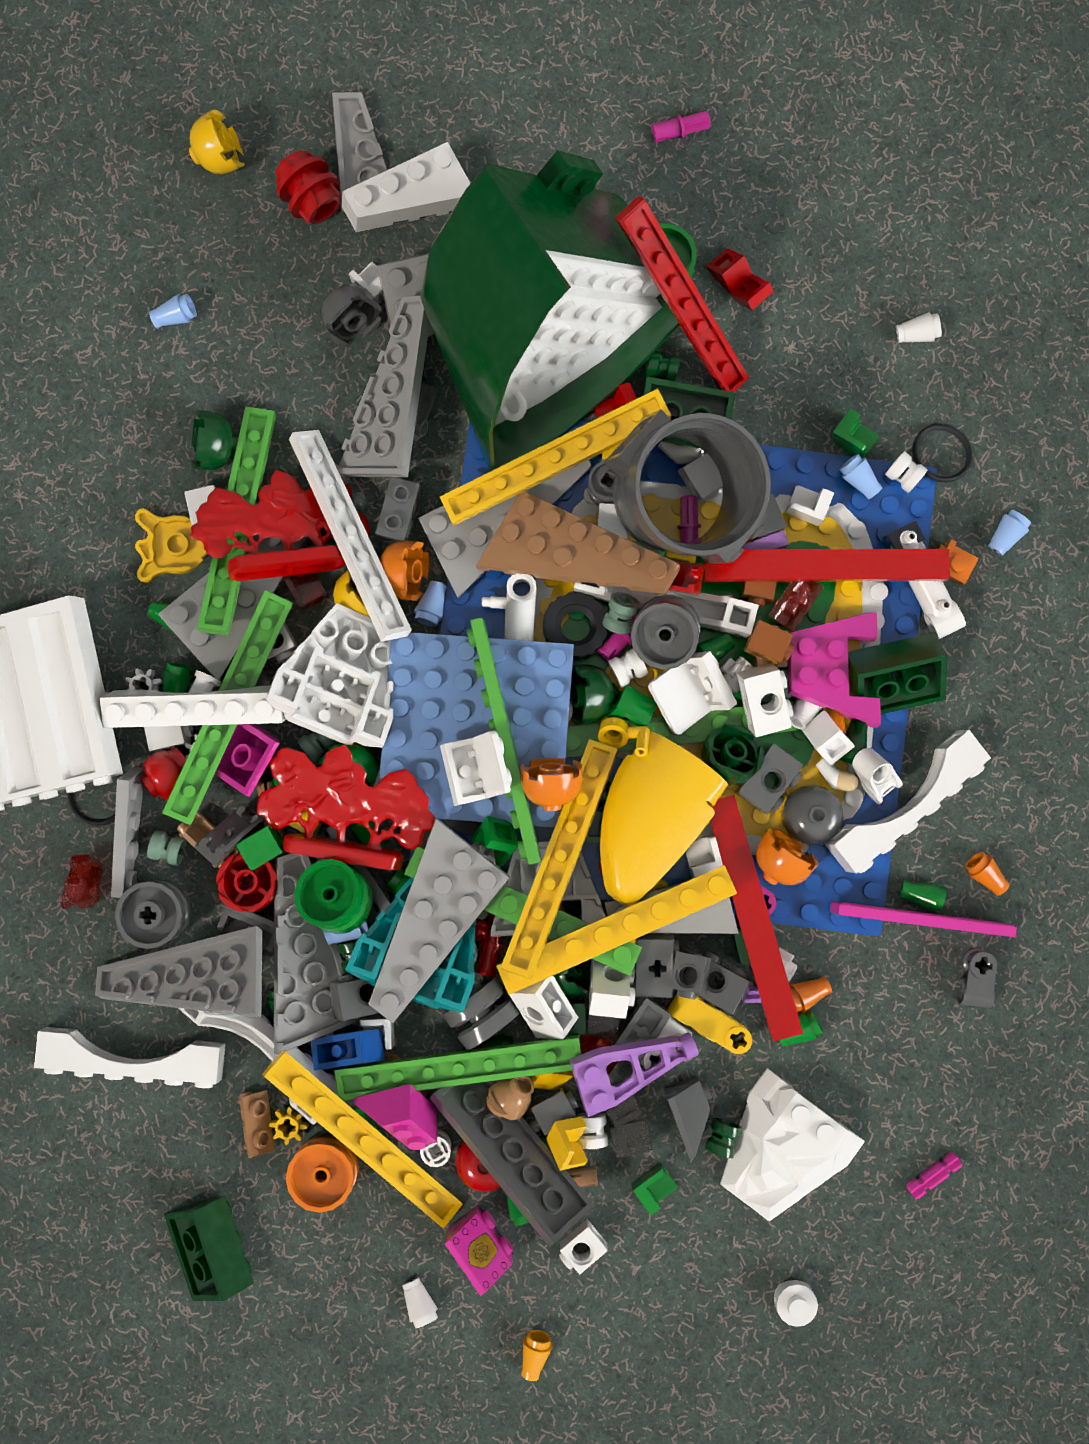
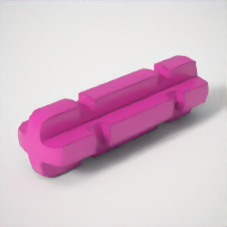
[906,1152,962,1199]

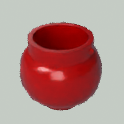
[140,747,186,801]

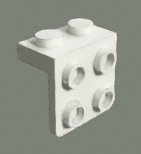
[648,651,737,734]
[440,730,512,806]

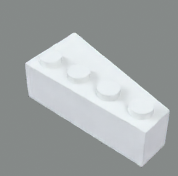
[342,142,470,232]

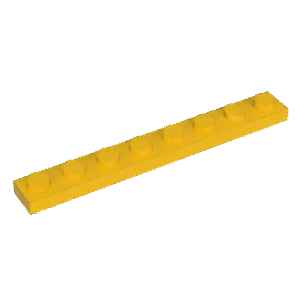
[440,389,671,526]
[501,739,618,980]
[496,865,737,995]
[262,1050,463,1229]

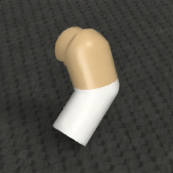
[816,759,858,792]

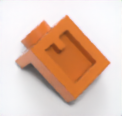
[936,539,979,585]

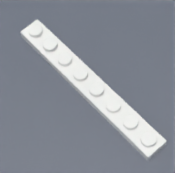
[289,430,412,642]

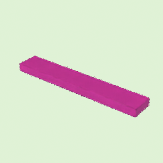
[830,901,1017,938]

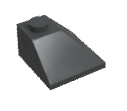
[663,1076,712,1159]

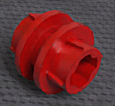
[275,150,342,224]

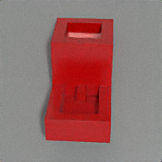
[706,248,774,310]

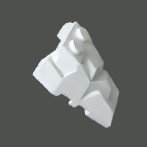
[266,603,393,748]
[720,1068,865,1221]

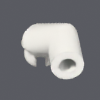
[658,442,704,464]

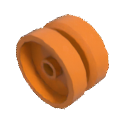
[286,1134,359,1213]

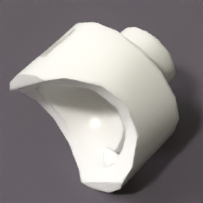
[774,1280,818,1327]

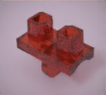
[768,581,824,632]
[60,854,103,909]

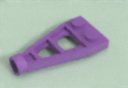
[569,1032,698,1117]

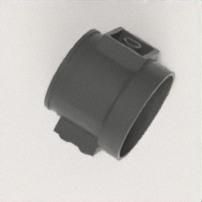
[604,409,771,564]

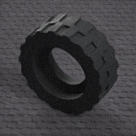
[543,592,608,660]

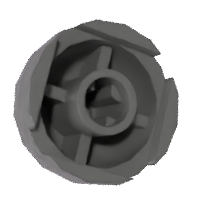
[321,284,382,345]
[781,785,844,845]

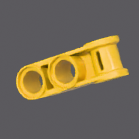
[667,992,752,1054]

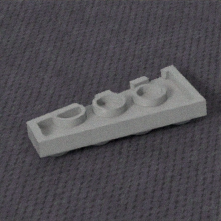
[332,92,387,212]
[111,767,145,898]
[605,882,739,934]

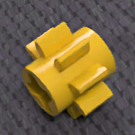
[269,1105,309,1145]

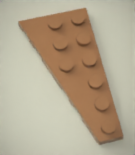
[476,492,681,595]

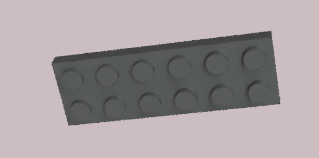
[430,1081,595,1247]

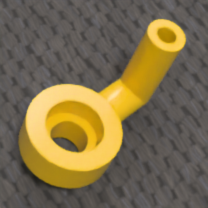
[598,717,650,757]

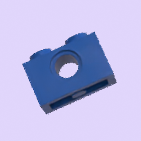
[311,1029,385,1071]

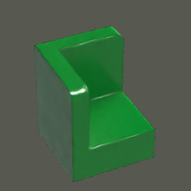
[833,408,879,458]
[605,685,657,726]
[472,816,518,866]
[236,826,286,870]
[631,1162,677,1215]

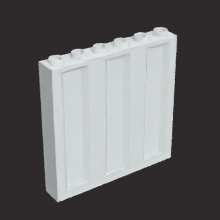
[0,595,123,811]

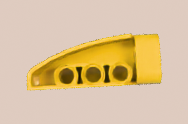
[600,731,728,907]

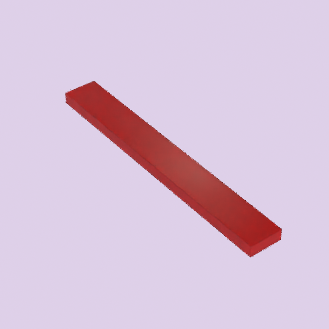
[615,196,749,392]
[704,549,950,582]
[710,795,803,1042]

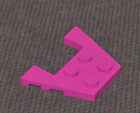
[788,612,881,728]

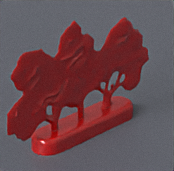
[190,469,371,581]
[257,744,435,870]

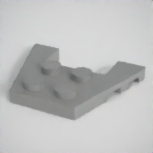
[491,842,606,937]

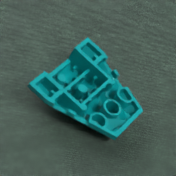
[346,877,476,1013]

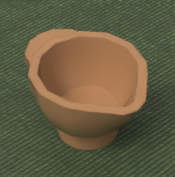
[486,1076,534,1120]

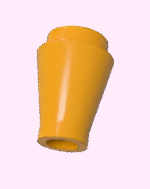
[521,1330,553,1381]

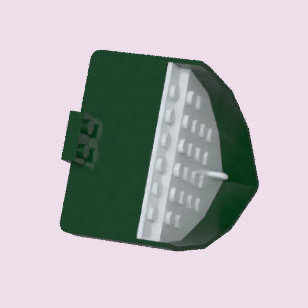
[420,150,680,472]

